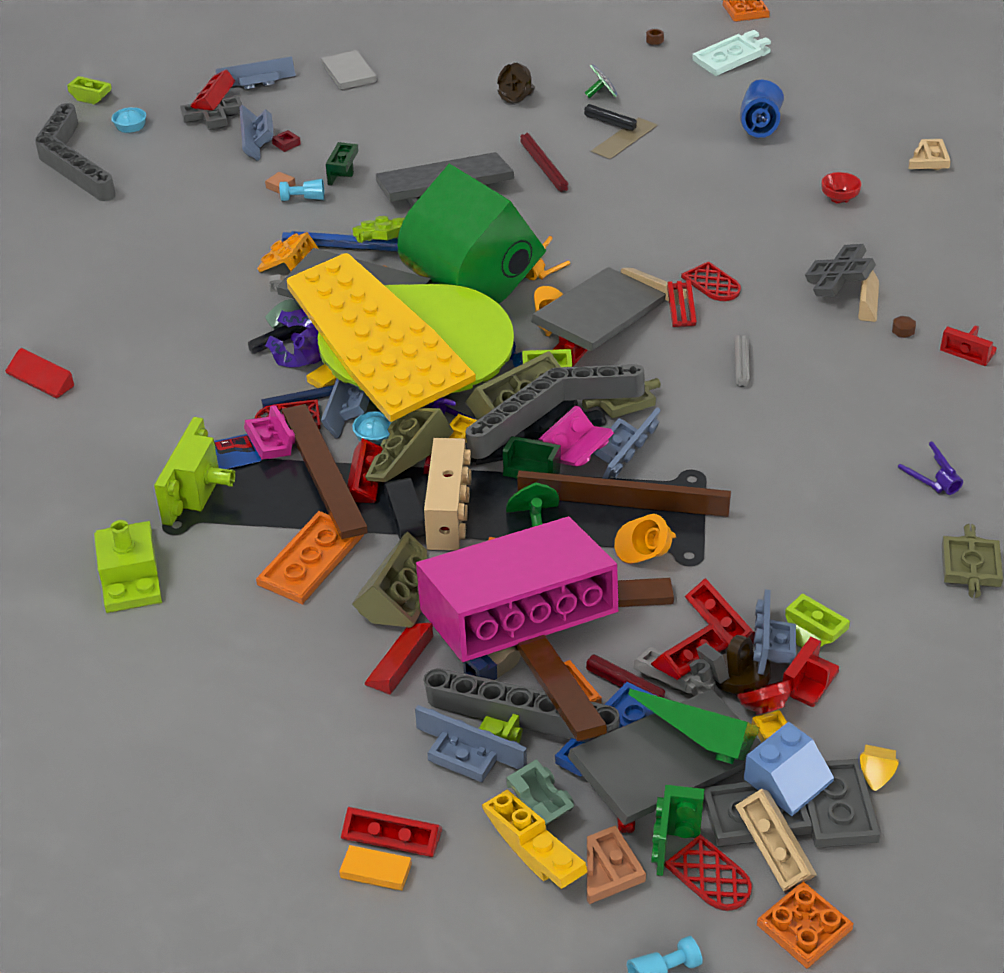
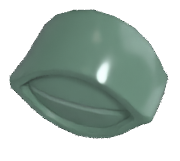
[265,299,300,329]

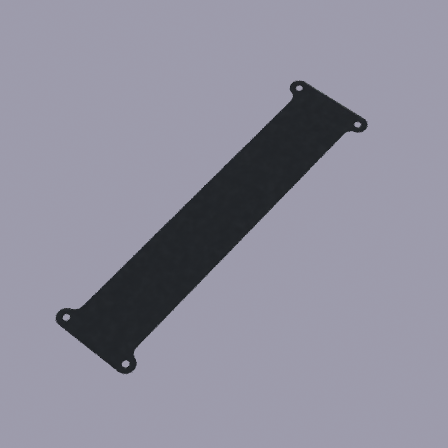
[162,459,706,566]

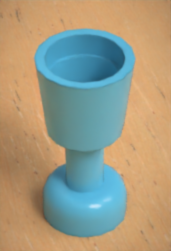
[279,178,325,201]
[627,936,703,973]

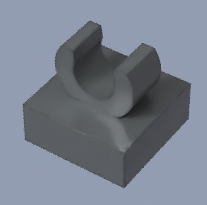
[690,643,729,684]

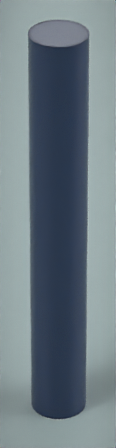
[261,385,334,408]

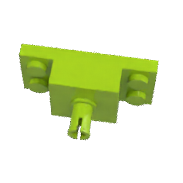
[154,417,236,526]
[94,520,162,613]

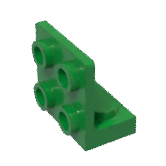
[651,785,704,876]

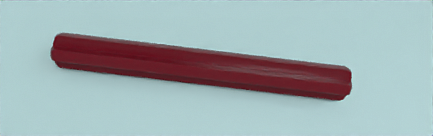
[520,133,569,192]

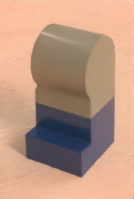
[463,646,521,680]

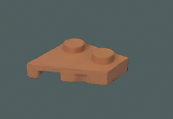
[587,825,646,904]

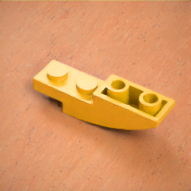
[482,789,587,889]

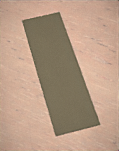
[591,117,658,159]

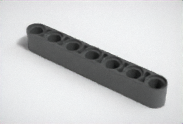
[423,668,621,742]

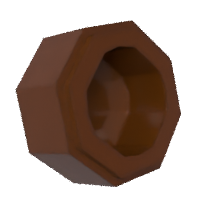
[646,29,664,45]
[892,316,916,338]

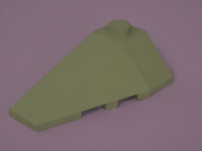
[465,351,561,420]
[365,408,454,482]
[352,531,427,627]

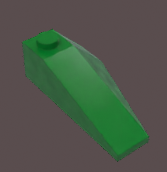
[628,689,760,764]

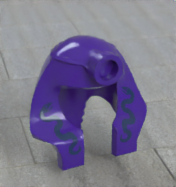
[265,309,322,367]

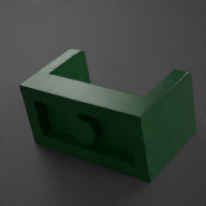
[503,436,561,478]

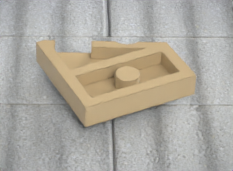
[908,139,951,170]

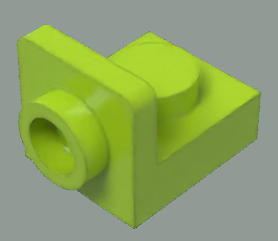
[479,714,523,743]

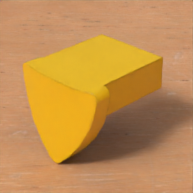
[860,744,899,791]

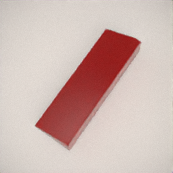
[191,70,235,110]
[5,348,74,398]
[347,438,382,503]
[684,578,755,645]
[365,623,434,695]
[651,623,729,680]
[341,807,443,857]

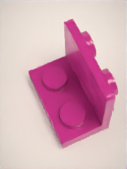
[539,406,614,467]

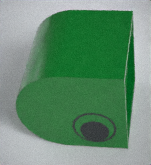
[398,163,547,304]

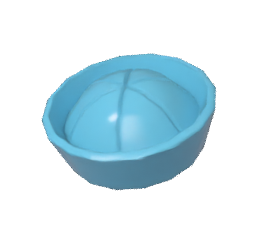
[111,107,147,133]
[352,411,393,446]

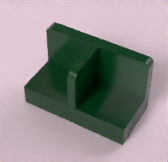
[325,142,359,185]

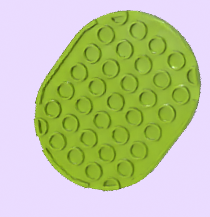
[318,284,514,393]

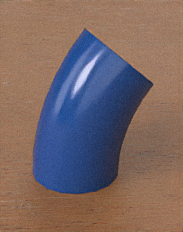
[740,79,784,138]

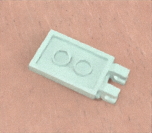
[692,30,771,76]

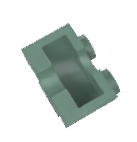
[506,759,575,826]

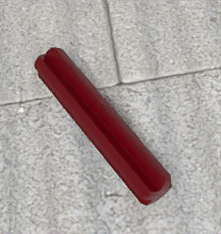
[586,654,665,698]

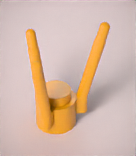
[525,236,570,280]

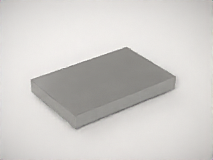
[321,50,377,90]

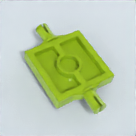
[352,216,404,243]

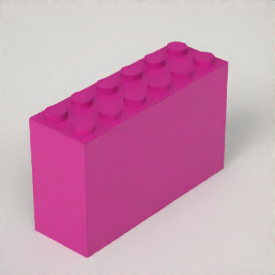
[416,516,618,663]

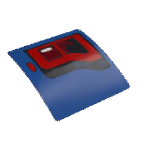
[214,434,261,469]

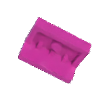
[244,405,295,460]

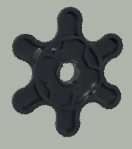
[523,400,606,440]

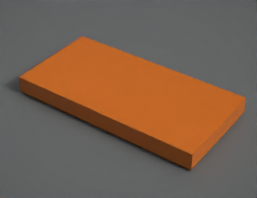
[256,511,364,605]

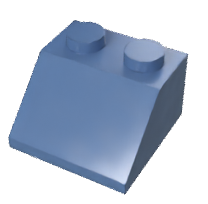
[744,722,834,816]

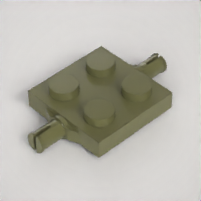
[582,378,661,419]
[942,524,1003,598]

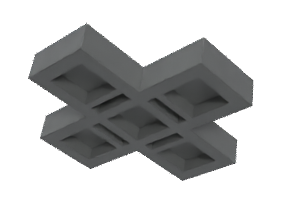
[180,92,242,129]
[805,244,876,297]

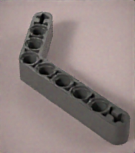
[35,103,116,201]
[465,364,645,459]

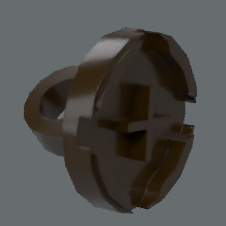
[497,62,535,103]
[714,635,772,694]

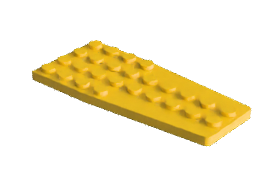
[287,253,476,422]

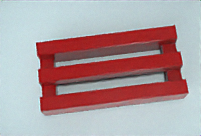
[667,280,697,327]

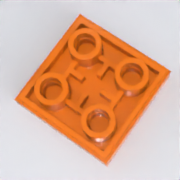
[723,0,770,22]
[757,881,854,969]

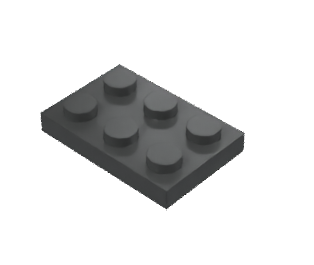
[805,759,880,847]
[703,782,812,847]

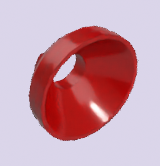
[821,172,861,203]
[737,680,792,715]

